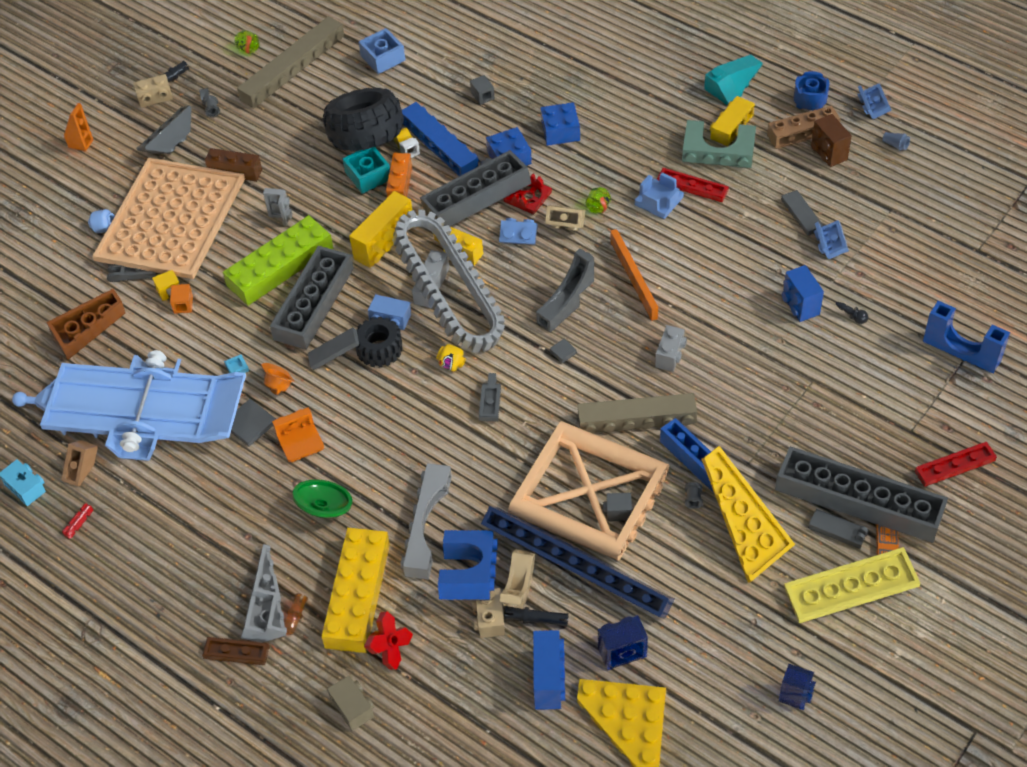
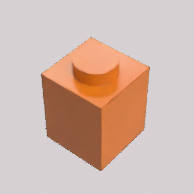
[170,284,193,314]

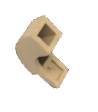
[499,549,536,609]

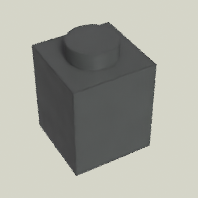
[470,75,495,105]
[603,493,632,521]

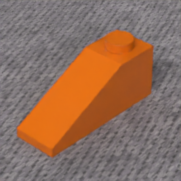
[64,103,94,151]

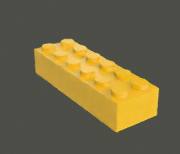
[321,527,390,653]

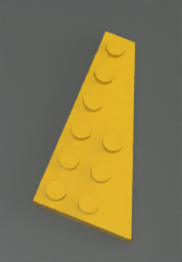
[702,446,795,583]

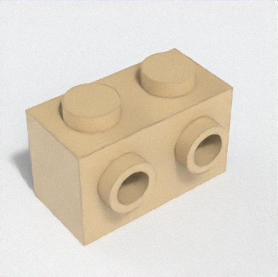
[133,74,173,108]
[545,205,585,231]
[472,588,505,638]

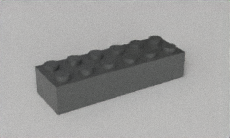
[420,150,531,227]
[270,246,354,350]

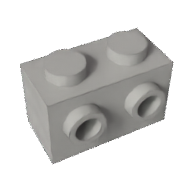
[655,325,687,372]

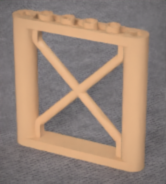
[508,421,670,561]

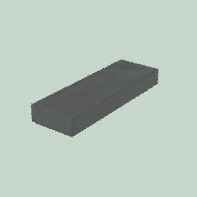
[781,190,824,236]
[308,327,359,370]

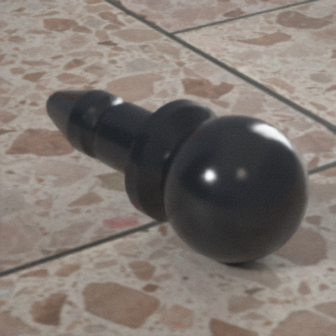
[835,302,869,324]

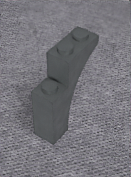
[536,248,594,333]

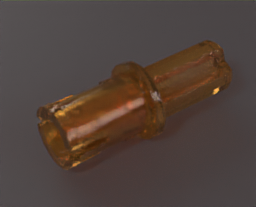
[284,593,308,635]

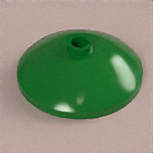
[292,479,353,518]

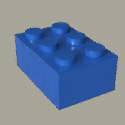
[533,630,565,710]

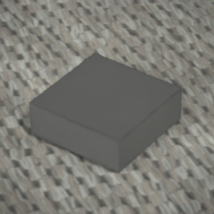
[550,339,577,363]

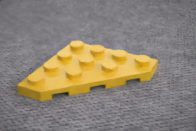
[577,679,666,767]

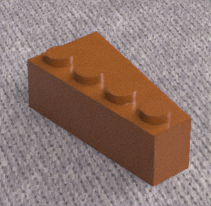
[46,288,126,360]

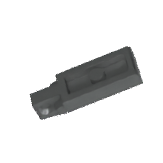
[479,373,501,422]

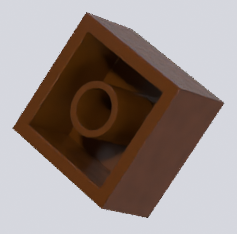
[811,114,852,167]

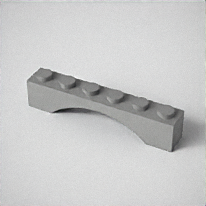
[401,463,452,580]

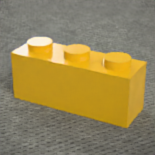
[710,96,755,147]

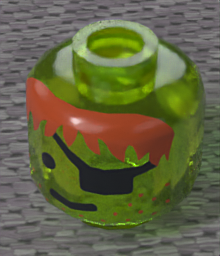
[235,30,260,54]
[585,187,611,213]

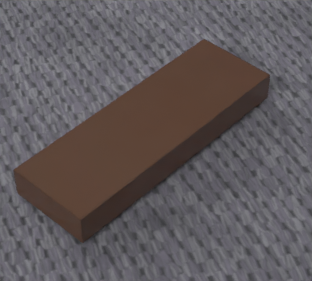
[202,637,270,665]

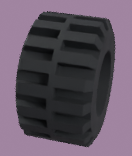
[355,317,403,368]

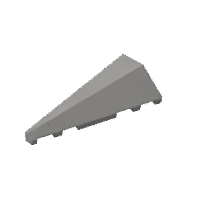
[241,544,287,642]

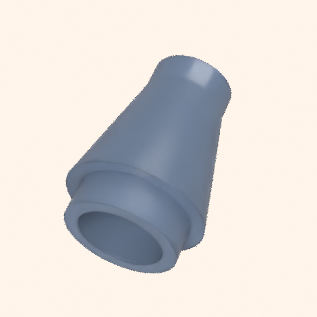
[882,132,910,151]

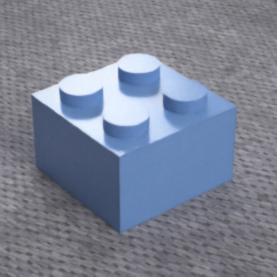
[358,28,405,74]

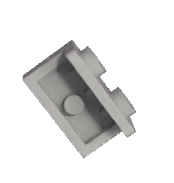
[263,188,292,226]

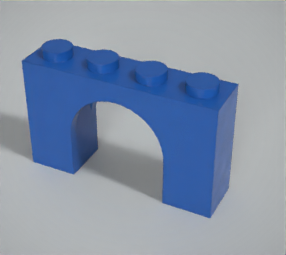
[923,300,1010,374]
[438,530,498,600]

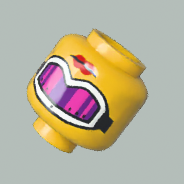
[436,344,466,372]

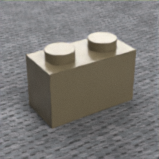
[327,675,374,731]

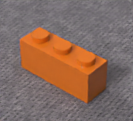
[386,153,412,198]

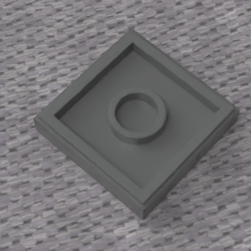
[231,399,276,446]

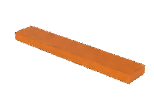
[610,229,658,321]

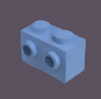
[368,294,411,330]

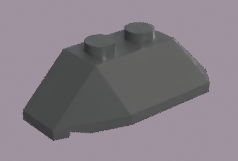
[136,105,192,154]

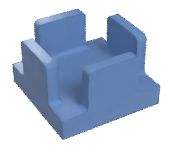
[635,173,684,219]

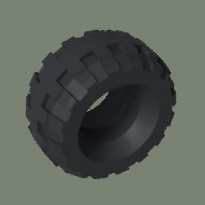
[322,87,404,151]

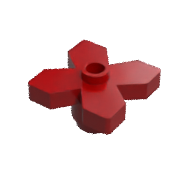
[364,611,413,670]

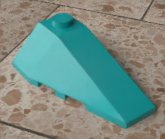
[704,54,763,105]

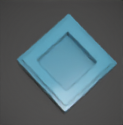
[224,354,249,373]

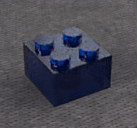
[598,615,648,671]

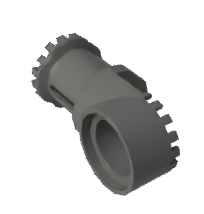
[199,88,220,118]

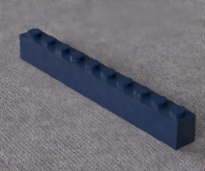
[481,506,675,618]

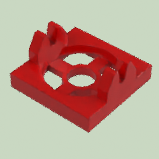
[504,173,552,215]

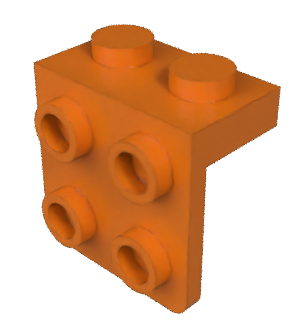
[272,407,324,462]

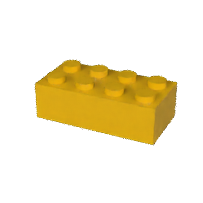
[349,191,413,268]

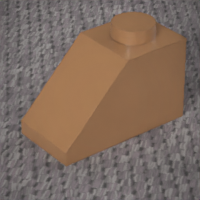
[61,440,98,487]

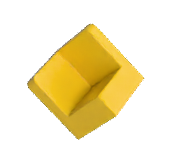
[152,270,179,302]

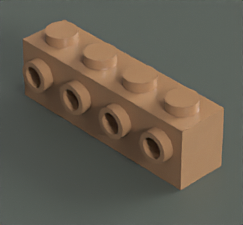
[767,105,841,149]

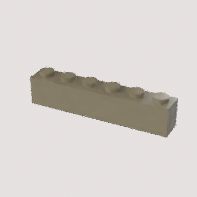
[577,393,697,433]

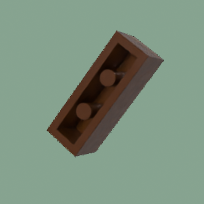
[205,148,262,182]

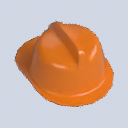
[261,363,295,395]

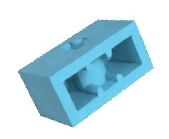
[0,459,46,506]

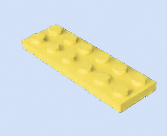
[784,547,920,623]

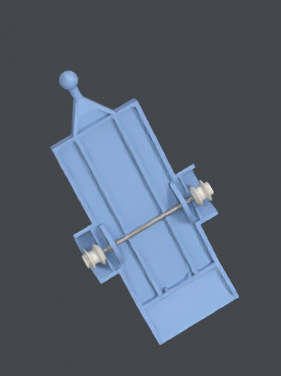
[12,350,246,461]

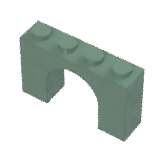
[682,120,756,168]

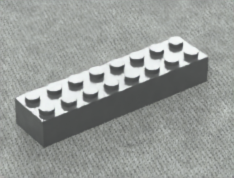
[775,446,948,543]

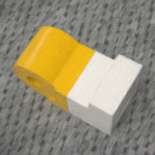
[394,127,420,158]

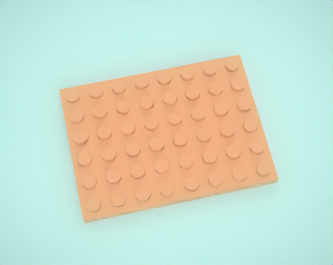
[93,158,245,279]

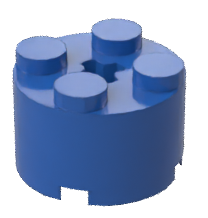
[793,71,830,110]

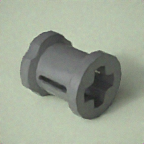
[685,482,703,509]

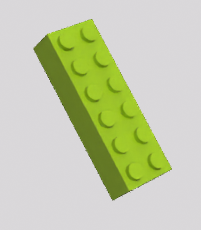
[223,215,334,306]

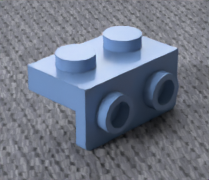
[857,83,892,119]
[499,218,538,245]
[814,220,849,259]

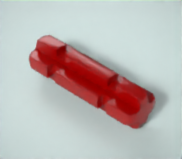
[62,503,93,539]

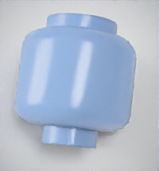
[88,209,115,234]

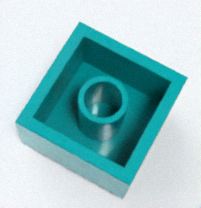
[343,147,390,194]

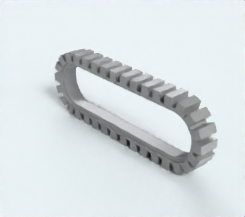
[393,210,505,353]

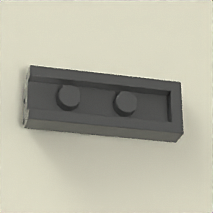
[808,509,869,549]

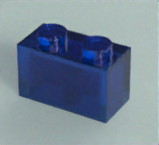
[778,664,816,710]

